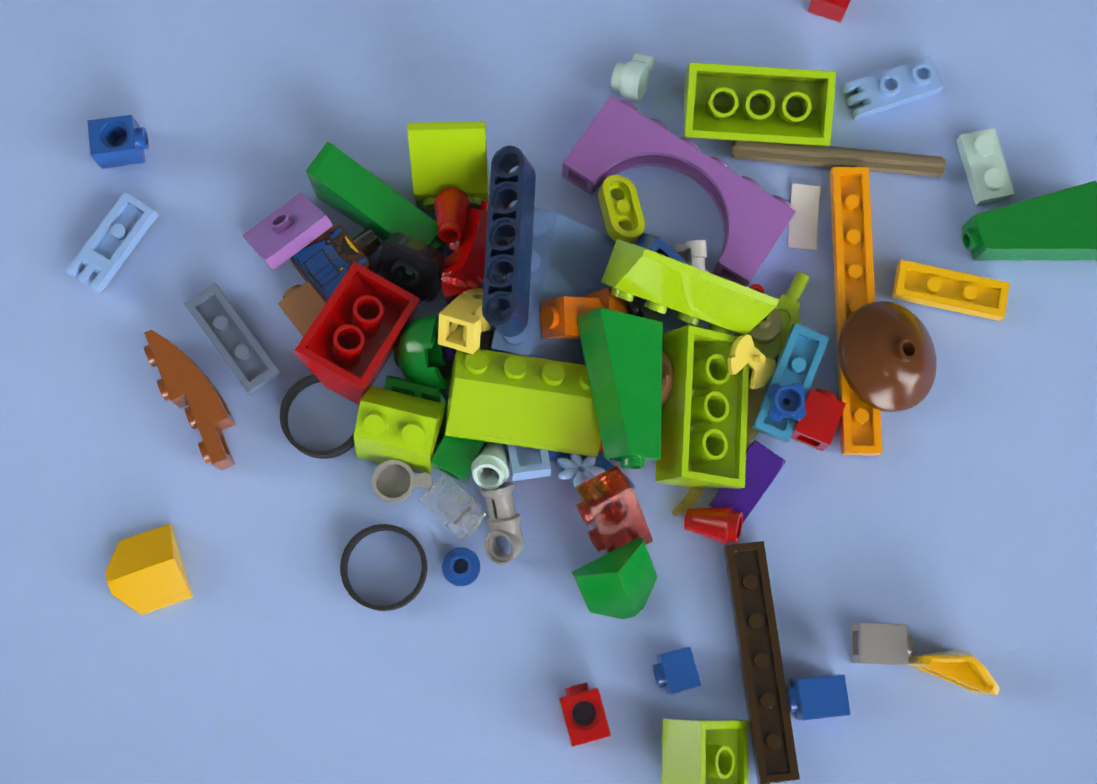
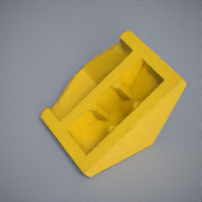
[105,524,193,615]
[908,650,1000,696]

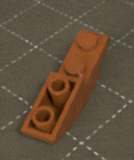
[144,330,236,470]

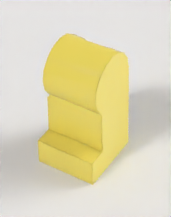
[438,288,493,354]

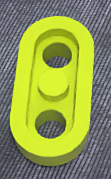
[598,175,645,244]

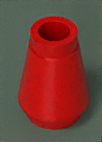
[434,188,471,243]
[684,507,743,545]

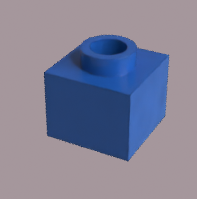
[652,647,702,694]

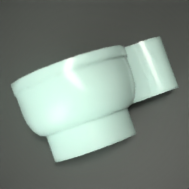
[611,53,654,103]

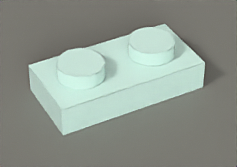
[956,128,1015,206]

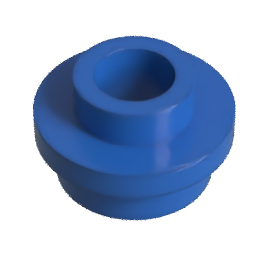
[442,547,481,586]

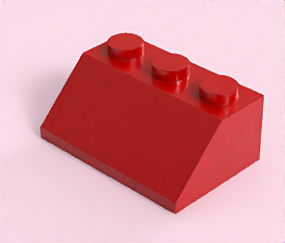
[294,262,420,405]

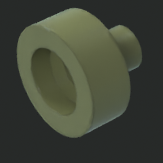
[746,308,782,344]

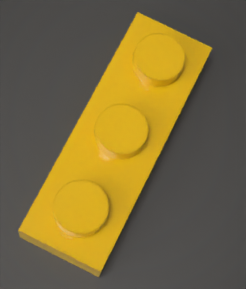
[892,260,1010,321]

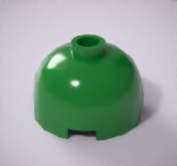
[393,315,453,390]

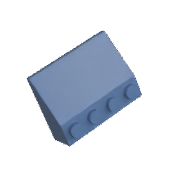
[488,208,616,365]

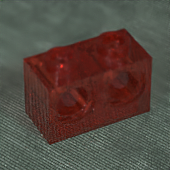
[576,465,653,554]

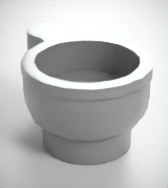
[371,459,433,503]

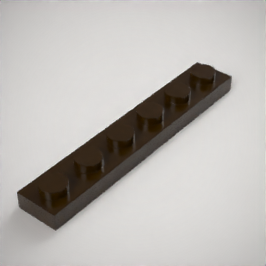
[724,541,800,784]

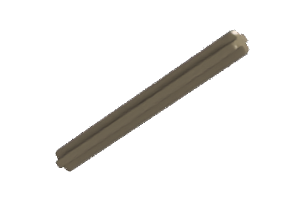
[731,141,946,177]

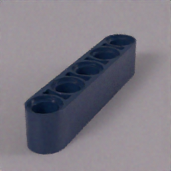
[482,146,536,337]

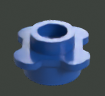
[767,383,806,421]

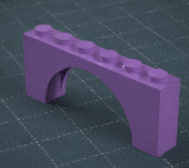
[562,95,796,287]

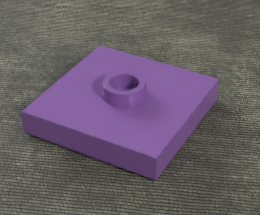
[242,192,333,270]

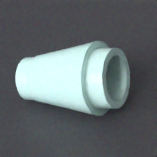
[471,442,509,489]

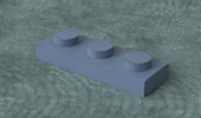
[184,283,282,395]

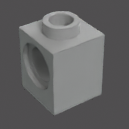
[850,623,913,665]

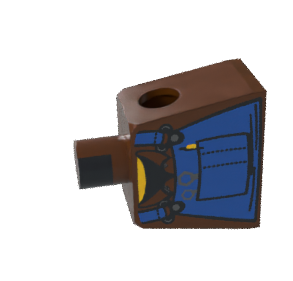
[289,225,381,303]

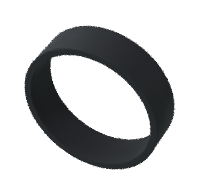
[280,374,355,459]
[340,524,428,611]

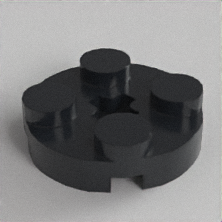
[370,232,445,303]

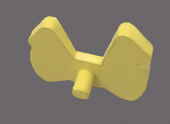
[727,334,776,390]

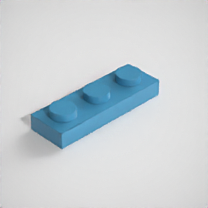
[751,323,830,443]

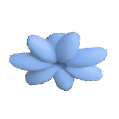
[557,454,606,490]

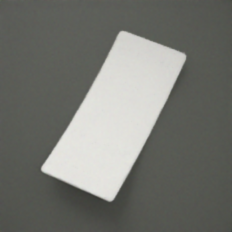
[788,184,821,250]

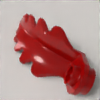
[441,200,511,288]

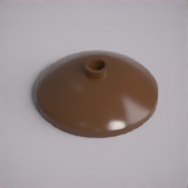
[838,301,937,412]

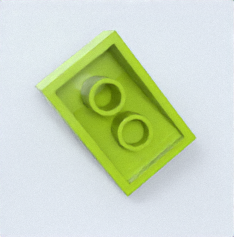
[407,121,489,212]

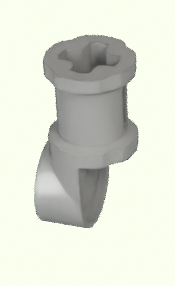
[480,482,523,565]

